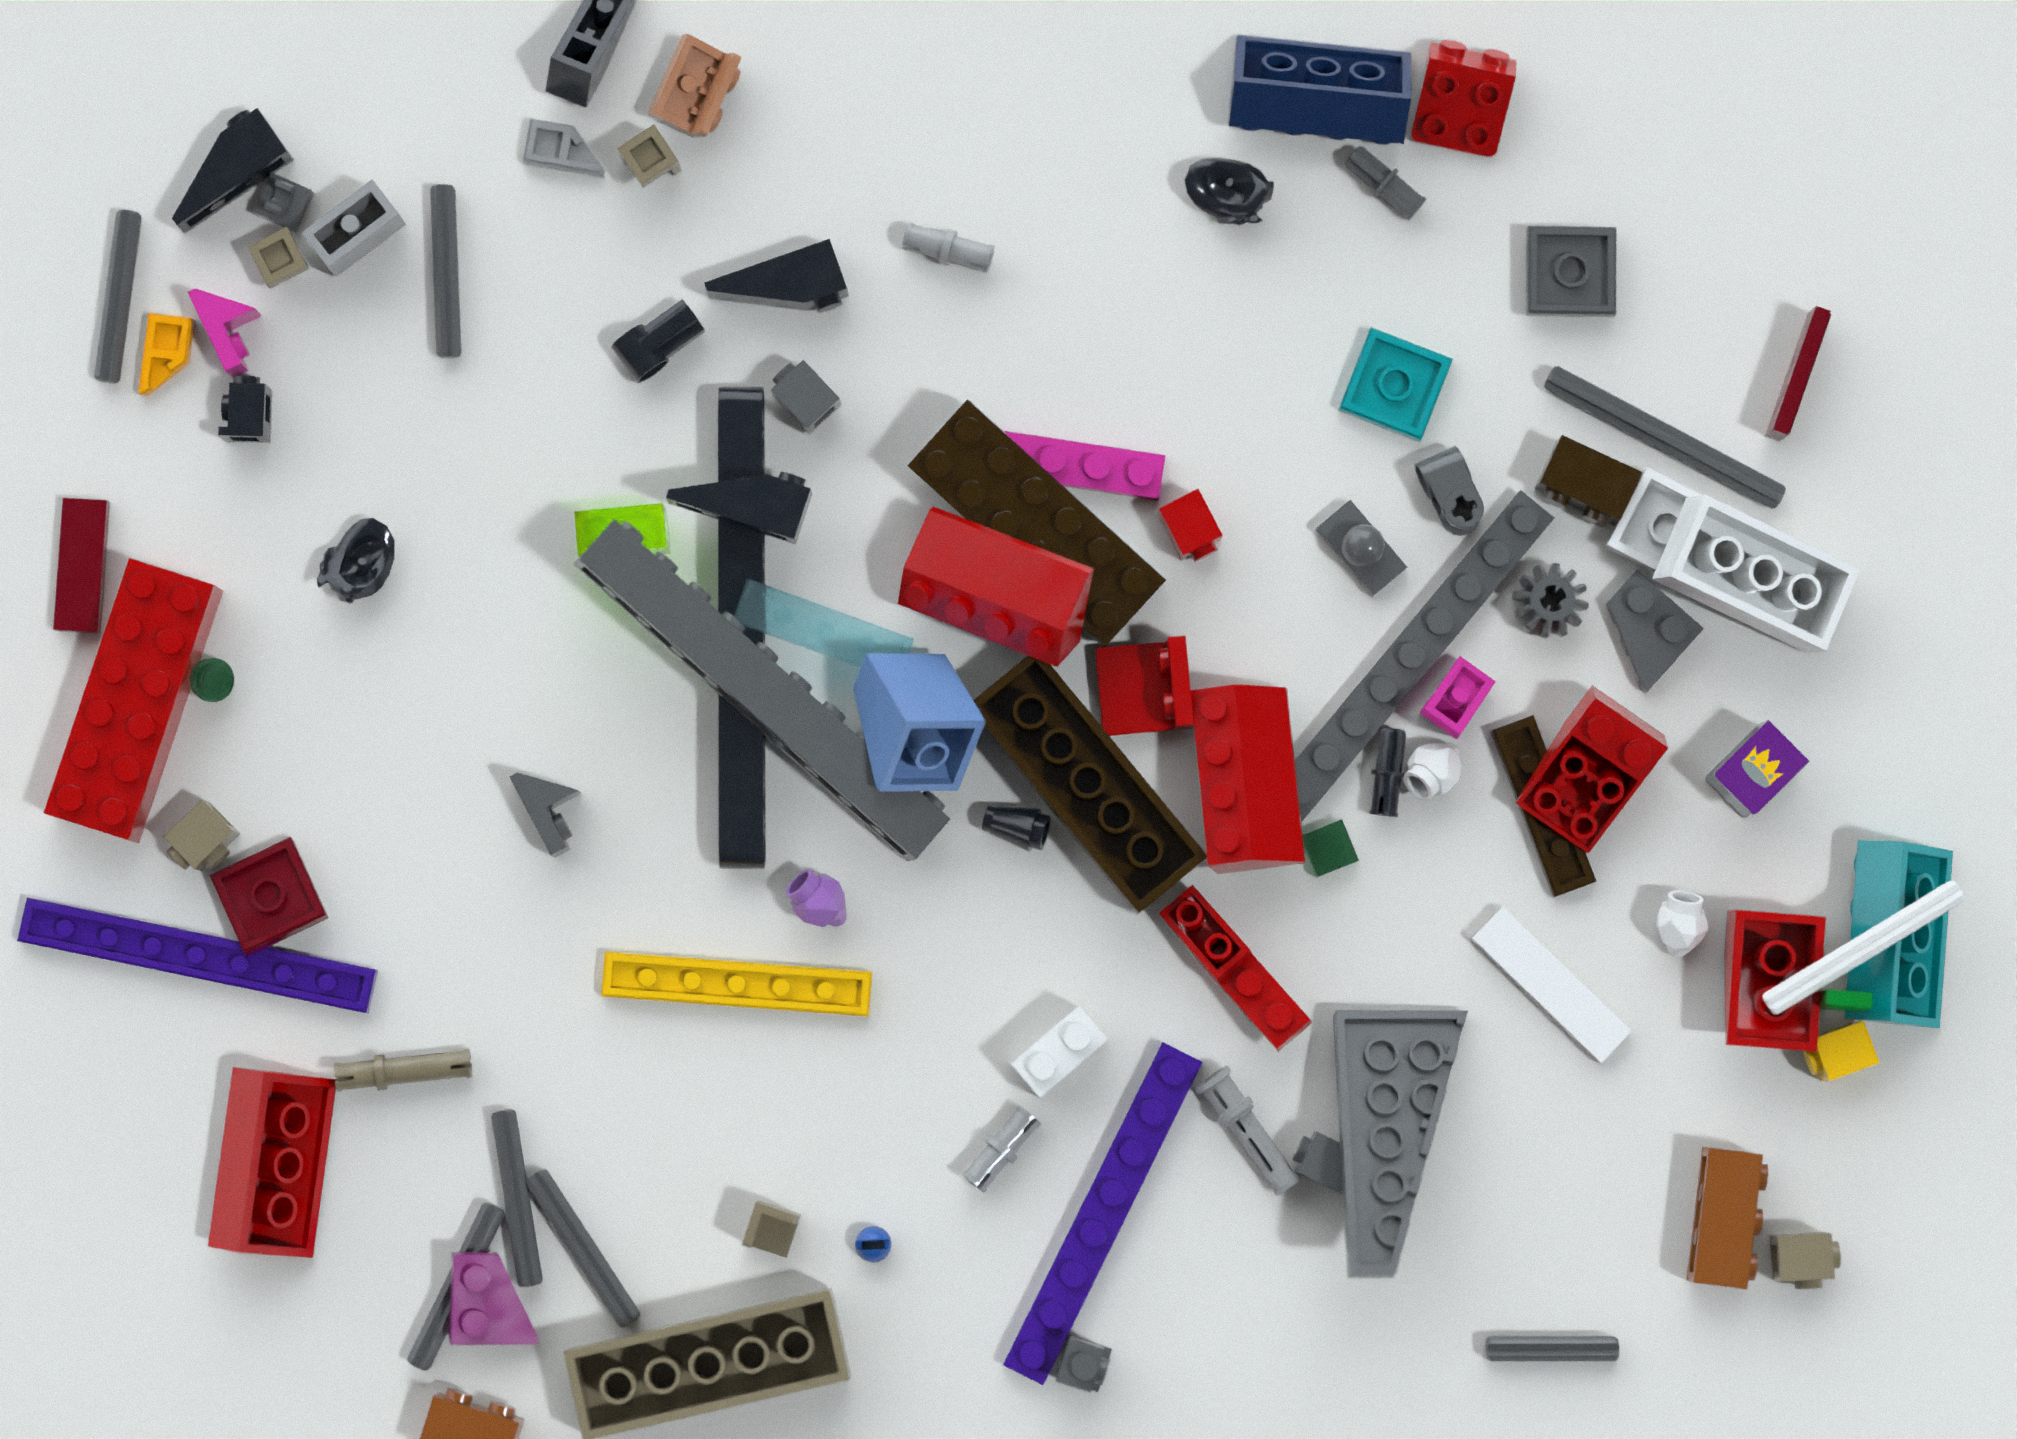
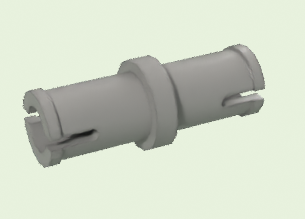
[902,222,995,273]
[962,1105,1041,1193]

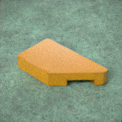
[138,313,195,397]

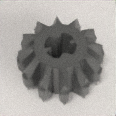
[1512,563,1589,639]

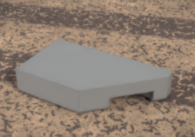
[523,118,605,178]

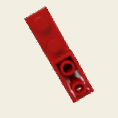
[1159,884,1312,1052]

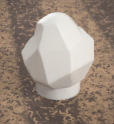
[1403,743,1462,801]
[1656,890,1709,958]

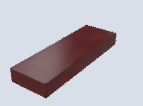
[1765,306,1832,441]
[53,498,110,634]

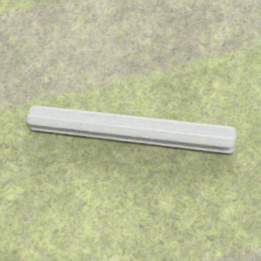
[1762,881,1965,1014]

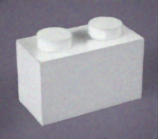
[1011,1005,1108,1098]

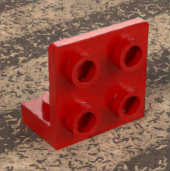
[1095,635,1194,736]

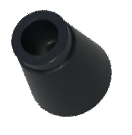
[982,805,1051,852]

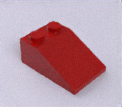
[1724,910,1826,1052]

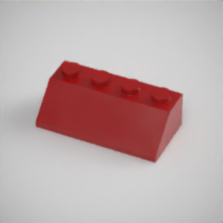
[898,506,1093,667]
[1191,684,1305,874]
[208,1067,337,1258]

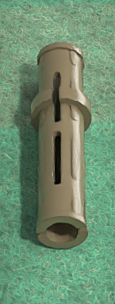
[334,1049,472,1092]

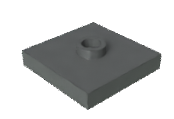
[1526,226,1616,317]

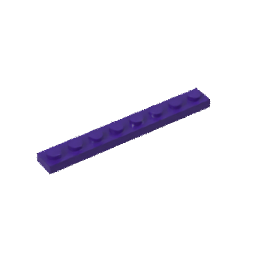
[1003,1042,1203,1385]

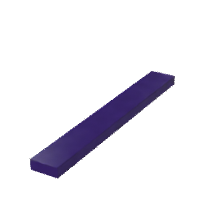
[17,898,378,1014]

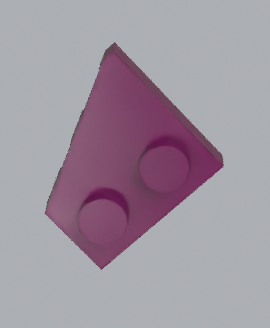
[449,1252,538,1345]

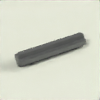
[1485,1336,1619,1361]

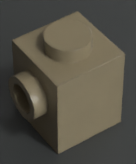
[163,799,241,871]
[1770,1232,1841,1289]

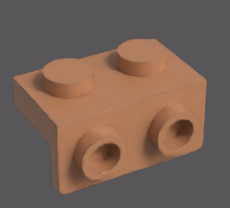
[647,34,741,137]

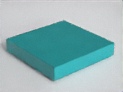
[1338,327,1453,442]

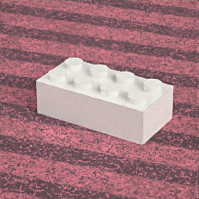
[1652,494,1860,653]

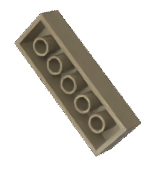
[564,1288,852,1439]

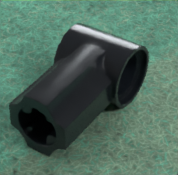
[611,299,705,383]

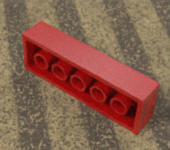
[43,558,223,843]

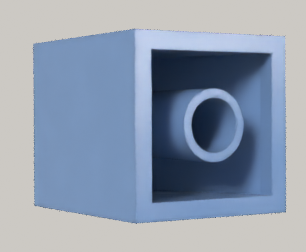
[853,653,986,792]

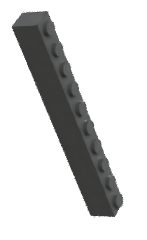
[573,519,950,862]

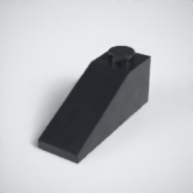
[545,0,636,108]
[172,108,294,234]
[704,239,849,313]
[666,471,812,545]

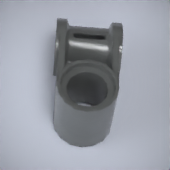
[1414,446,1484,536]

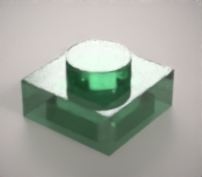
[1303,819,1359,878]

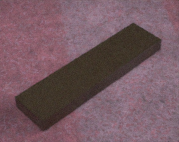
[1490,715,1597,898]

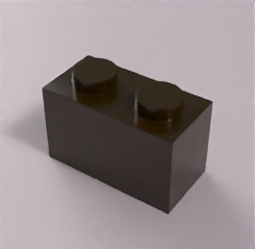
[1534,435,1643,528]

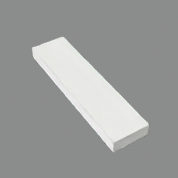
[1471,906,1632,1063]

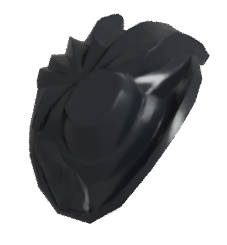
[1185,158,1274,226]
[317,518,395,604]

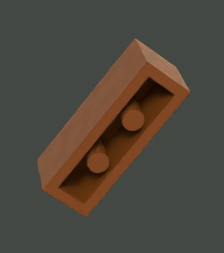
[1686,1147,1768,1290]

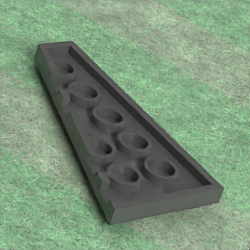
[1333,1010,1468,1278]

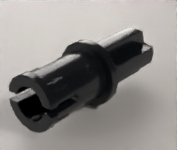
[1369,728,1406,818]

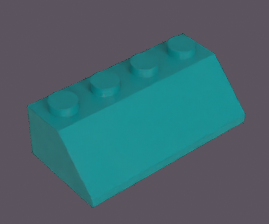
[1844,840,1953,1028]

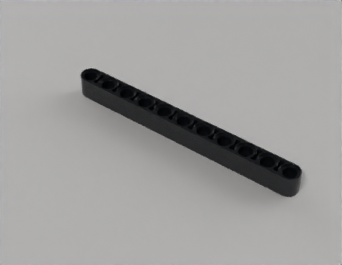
[718,387,766,869]

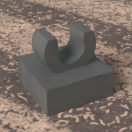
[253,172,314,233]

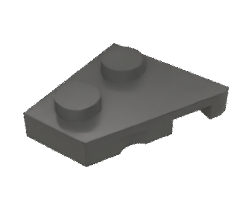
[1606,570,1704,693]

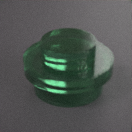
[190,658,234,702]

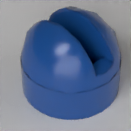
[855,1226,892,1262]

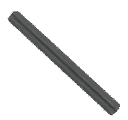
[1544,366,1786,509]

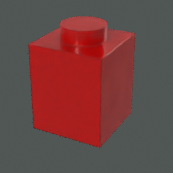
[1157,489,1223,562]

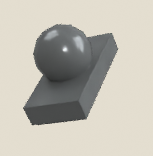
[1316,500,1407,597]

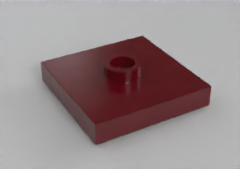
[209,837,329,957]

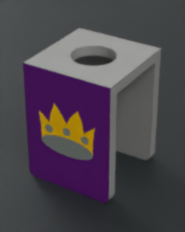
[1705,720,1810,818]

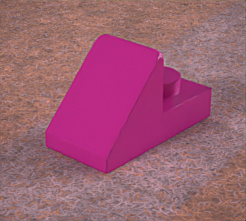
[188,288,261,378]
[1419,656,1496,739]

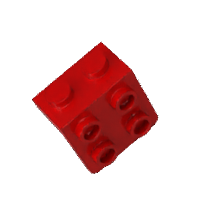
[1411,40,1516,157]

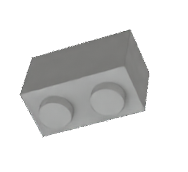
[301,179,406,277]

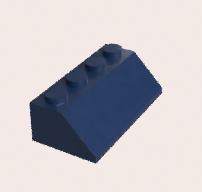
[1228,35,1411,145]

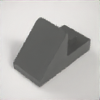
[509,772,581,858]

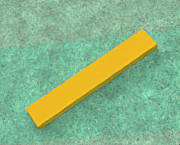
[601,952,873,1017]

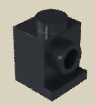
[218,376,272,443]

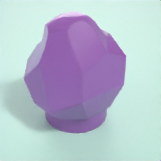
[785,869,847,927]

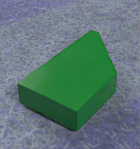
[1820,989,1873,1012]

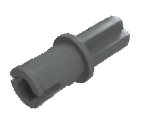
[1345,146,1427,220]

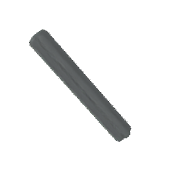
[430,184,461,359]
[94,210,142,383]
[491,1109,543,1287]
[526,1169,640,1328]
[407,1202,505,1371]

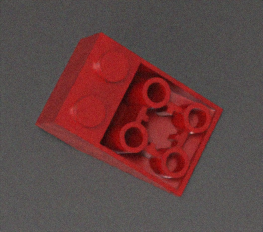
[1515,685,1668,854]

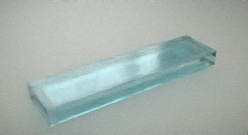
[734,579,914,668]

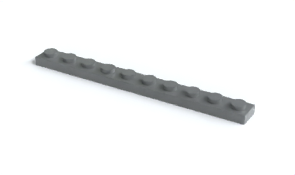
[1295,490,1554,823]

